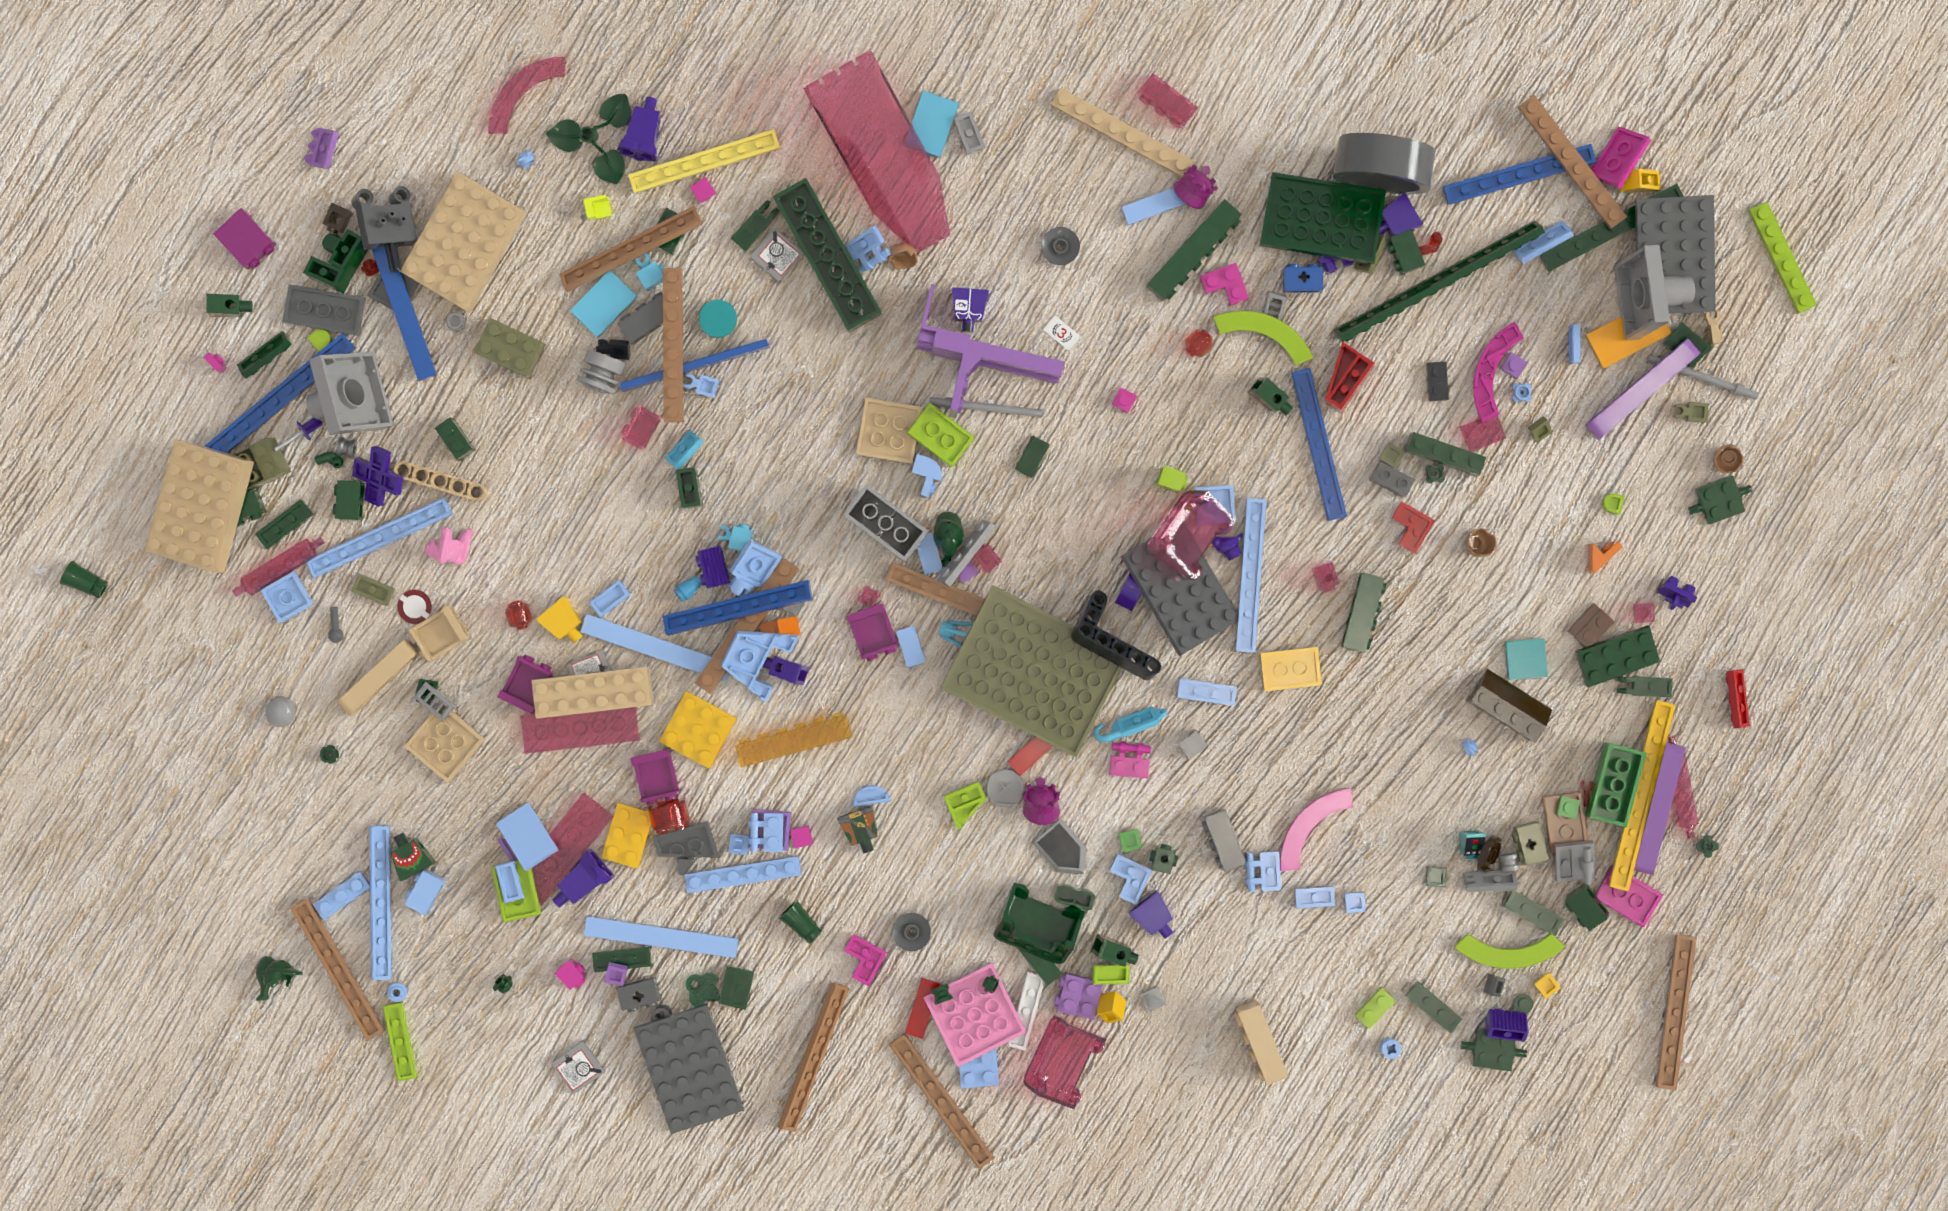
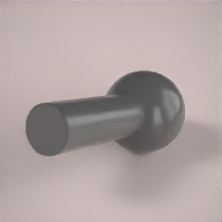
[328,607,344,643]

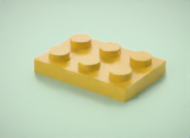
[1260,647,1322,691]
[601,802,655,869]

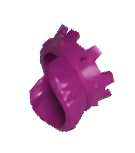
[1173,165,1218,209]
[1022,776,1060,825]

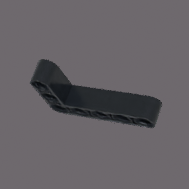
[1071,590,1161,680]

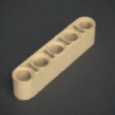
[394,461,488,501]
[337,639,419,717]

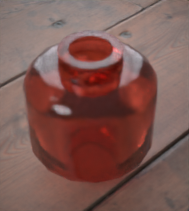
[1185,329,1213,357]
[505,600,532,630]

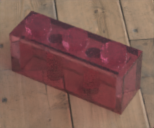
[1138,73,1198,129]

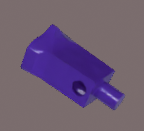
[618,97,661,162]
[552,849,615,908]

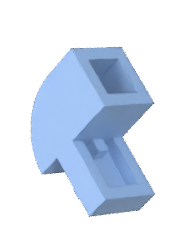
[912,454,942,498]

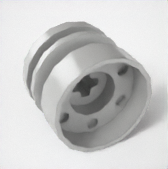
[576,349,626,394]

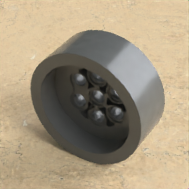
[1333,133,1436,194]

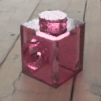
[974,543,1002,573]
[1312,562,1339,593]

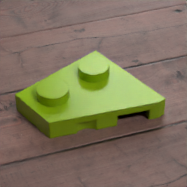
[943,781,986,830]

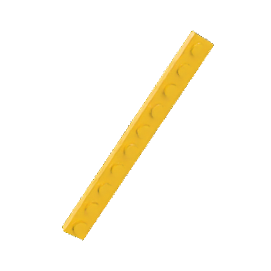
[1608,700,1675,891]

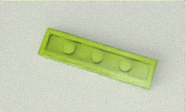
[383,1001,418,1081]

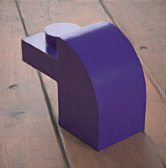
[1115,572,1142,611]

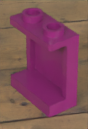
[213,208,277,270]
[847,603,899,662]
[497,654,555,714]
[630,749,680,805]

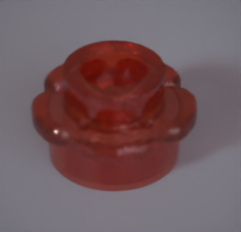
[361,259,379,276]

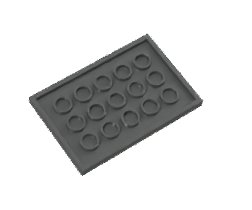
[1635,195,1716,314]
[1121,520,1238,656]
[634,1003,744,1134]

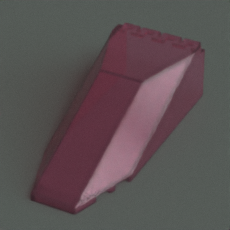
[803,50,950,254]

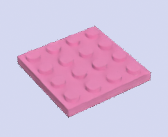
[923,963,1027,1067]

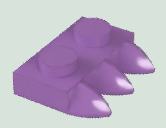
[304,128,339,170]

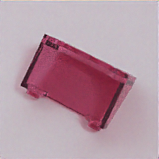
[1147,490,1236,580]
[1023,1015,1107,1110]

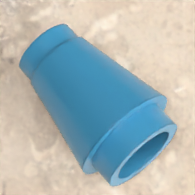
[673,575,702,602]

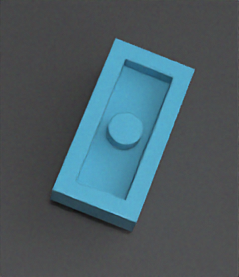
[665,430,704,470]

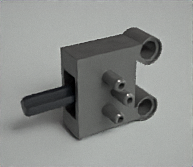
[351,186,417,273]

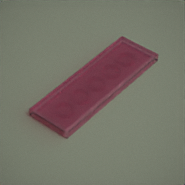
[520,707,640,754]
[532,792,613,906]

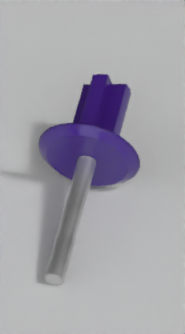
[274,418,323,452]

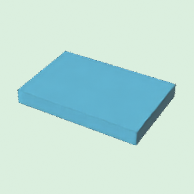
[904,91,959,158]
[570,271,637,338]

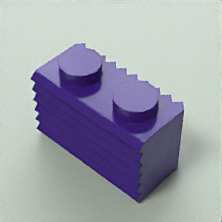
[695,546,730,589]
[1485,1008,1529,1042]

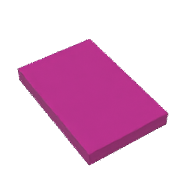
[1591,126,1652,189]
[1595,865,1663,928]

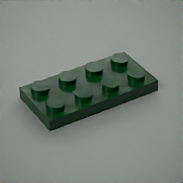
[1575,625,1660,688]

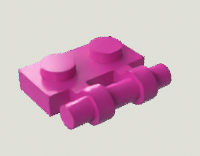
[1109,741,1151,779]

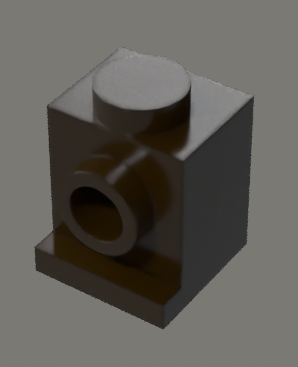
[322,203,354,235]

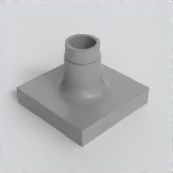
[1615,245,1695,341]
[306,352,394,435]

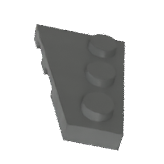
[653,821,720,858]

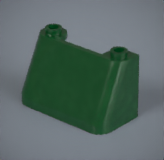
[993,882,1085,964]

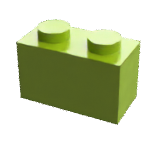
[1156,466,1188,493]

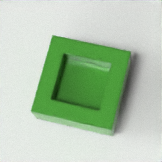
[1556,795,1581,820]
[1118,829,1142,852]

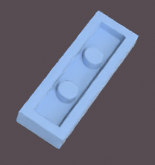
[1513,221,1573,264]
[1177,678,1237,706]
[313,871,370,921]

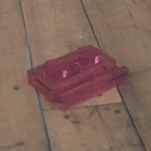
[1460,416,1506,452]

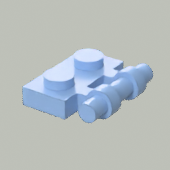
[845,226,891,273]
[748,813,784,852]
[1245,851,1281,892]

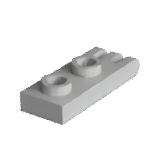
[1463,870,1518,892]

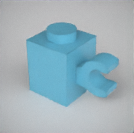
[635,253,664,292]
[717,523,754,551]

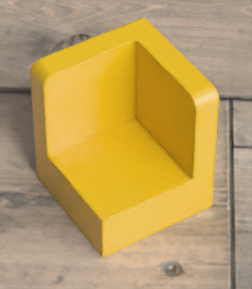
[1097,991,1126,1024]

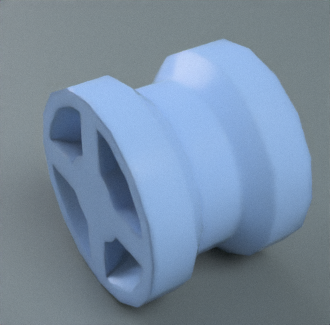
[1380,1038,1401,1059]

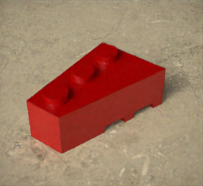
[1325,342,1375,414]

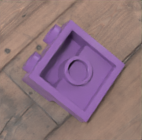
[1054,972,1103,1020]

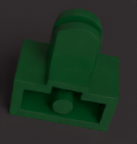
[322,229,369,277]

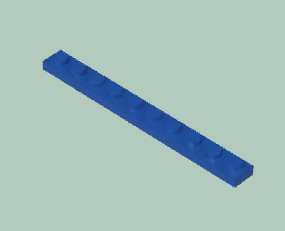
[205,333,356,453]

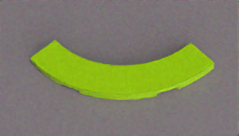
[1213,311,1314,365]
[1454,932,1565,969]

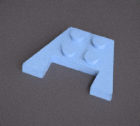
[721,631,798,702]

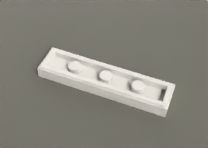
[1007,971,1044,1051]

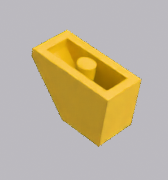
[1620,169,1661,193]

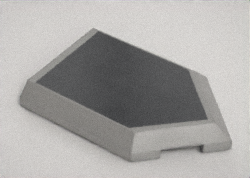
[1032,818,1086,874]

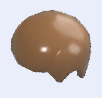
[888,243,918,269]
[1713,444,1744,475]
[1465,528,1497,557]

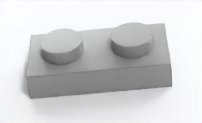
[954,112,985,155]

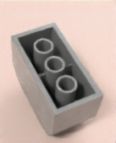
[843,484,929,562]

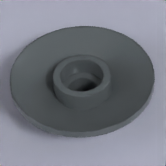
[1042,227,1080,265]
[893,913,931,951]

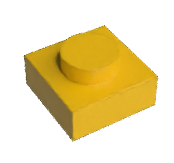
[1533,972,1561,999]

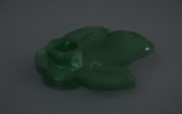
[686,973,720,1007]

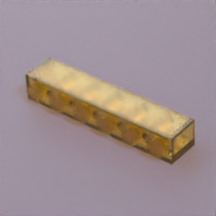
[735,712,853,767]

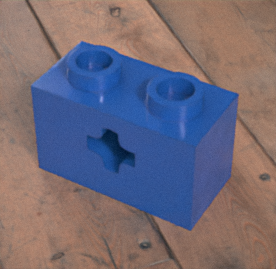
[1283,264,1323,293]

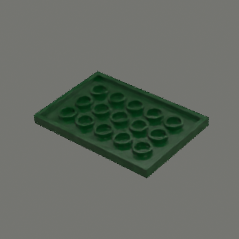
[1260,172,1386,264]

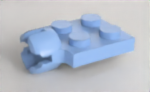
[728,539,782,596]

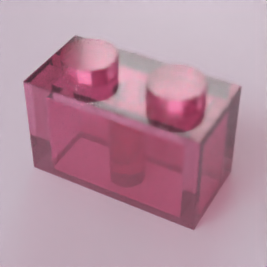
[621,405,662,451]

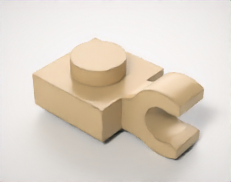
[1704,310,1722,345]

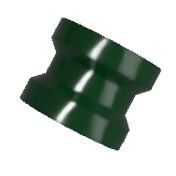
[930,984,953,1005]

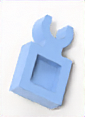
[683,374,720,398]

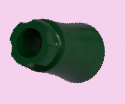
[60,561,108,598]
[778,900,822,944]

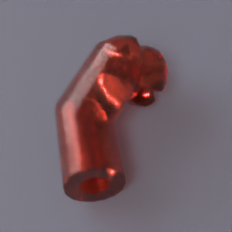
[1419,232,1443,256]

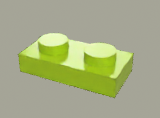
[1355,987,1396,1029]

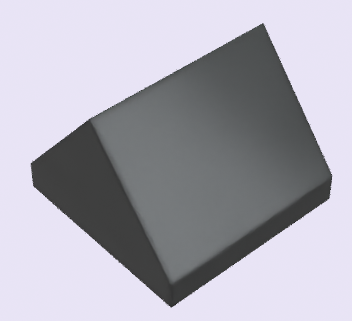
[677,857,696,876]
[1483,974,1505,997]

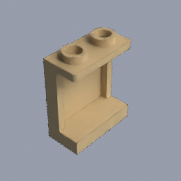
[409,605,471,662]

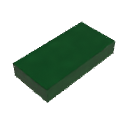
[1015,435,1050,478]

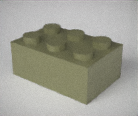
[474,318,546,379]

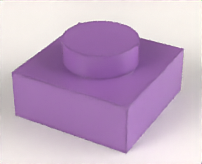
[1500,352,1527,379]
[958,561,979,583]
[604,962,628,986]

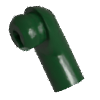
[315,451,344,468]

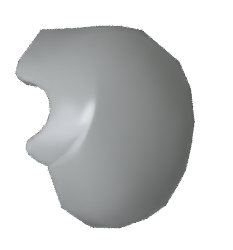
[266,696,296,727]

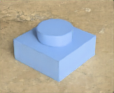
[1344,892,1366,913]

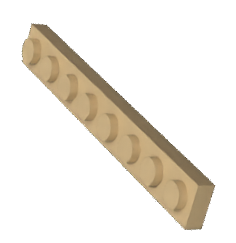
[1051,88,1194,177]

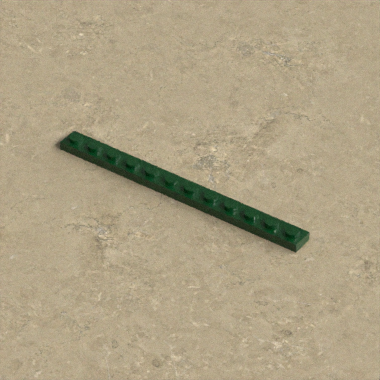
[1333,221,1545,342]

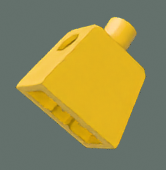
[536,596,583,643]

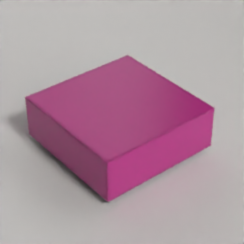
[690,177,717,204]
[790,825,813,849]

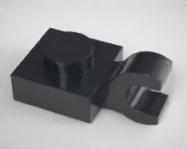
[596,339,631,360]

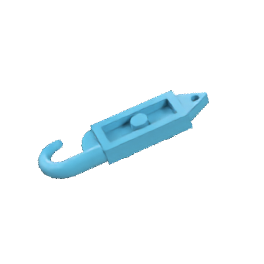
[1094,706,1168,742]

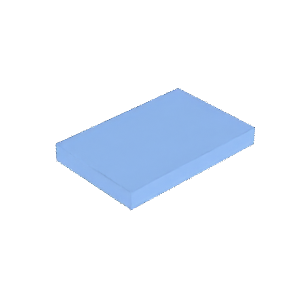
[496,802,559,871]

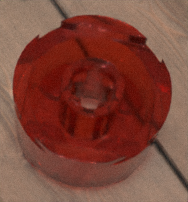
[647,798,690,835]

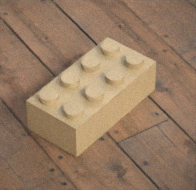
[1233,999,1289,1085]

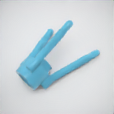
[939,620,973,647]

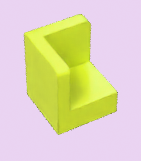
[583,194,612,221]

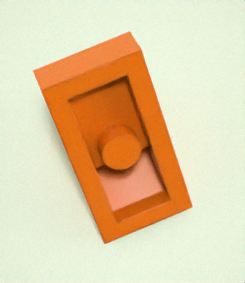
[1588,541,1623,574]
[759,616,801,635]

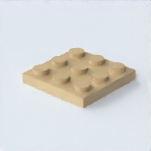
[856,397,922,464]
[404,704,486,783]

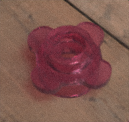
[858,586,881,607]

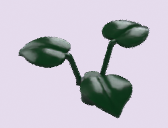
[546,94,631,184]

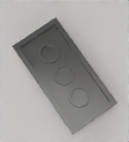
[282,284,366,336]

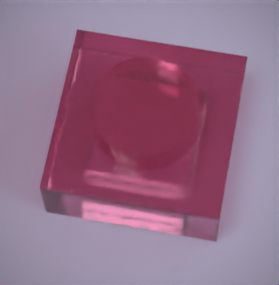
[1633,603,1655,623]

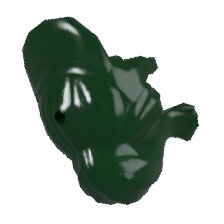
[933,512,964,567]
[256,956,303,1002]

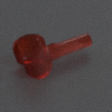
[1580,780,1594,807]

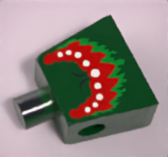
[390,832,436,882]

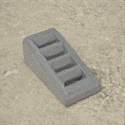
[1263,291,1288,320]
[414,682,457,721]

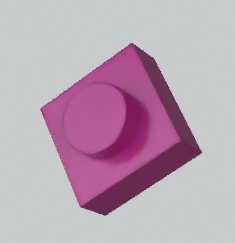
[203,353,227,373]
[1111,387,1137,413]

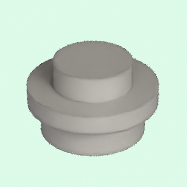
[446,312,466,331]

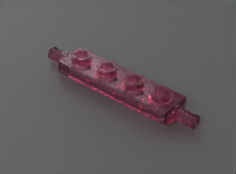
[232,537,325,597]
[1667,736,1699,839]

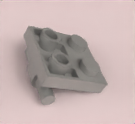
[1554,840,1595,885]

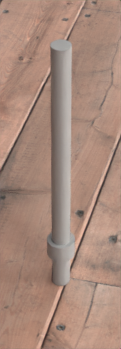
[1647,354,1759,400]
[930,397,1044,417]

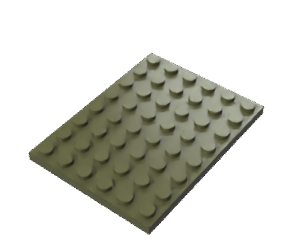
[940,585,1122,757]

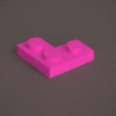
[1200,263,1249,306]
[844,933,887,986]

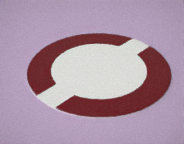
[397,590,432,624]

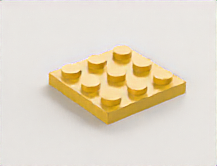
[659,691,737,769]

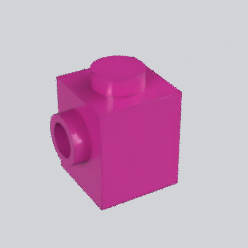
[554,958,587,990]

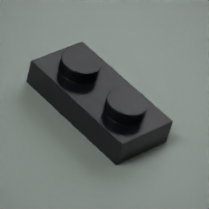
[1426,362,1449,402]

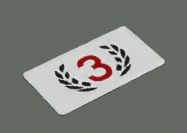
[1043,315,1081,351]

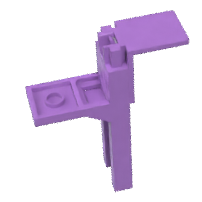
[917,284,1064,418]

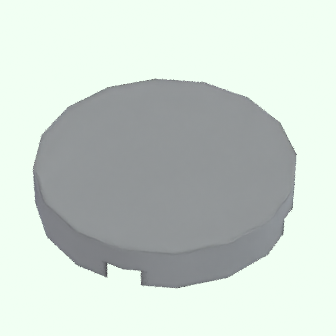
[986,769,1024,808]

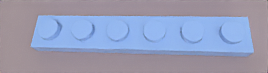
[685,856,802,893]

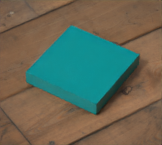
[1505,638,1548,680]

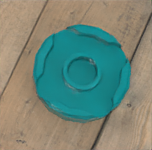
[699,299,737,338]

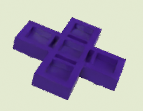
[352,446,403,507]

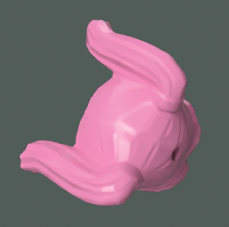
[425,527,473,565]

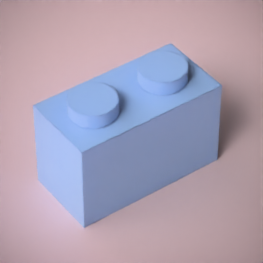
[404,869,447,916]

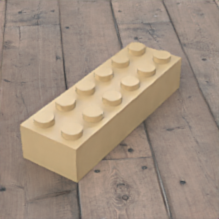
[531,667,654,719]

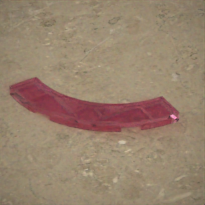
[488,56,566,134]

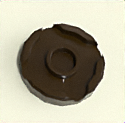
[1477,835,1502,873]

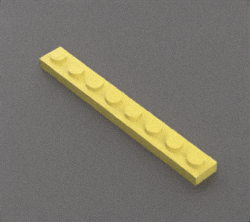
[628,129,781,194]

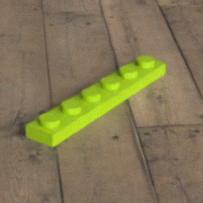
[1748,202,1817,314]

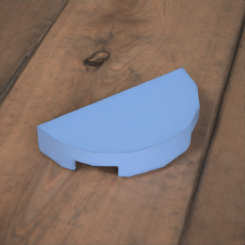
[853,785,891,807]

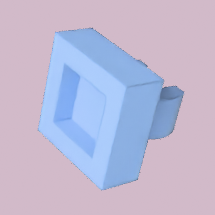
[728,833,750,855]

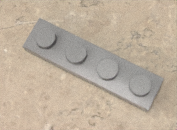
[936,520,996,587]

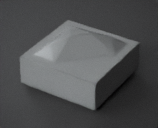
[1140,986,1166,1012]

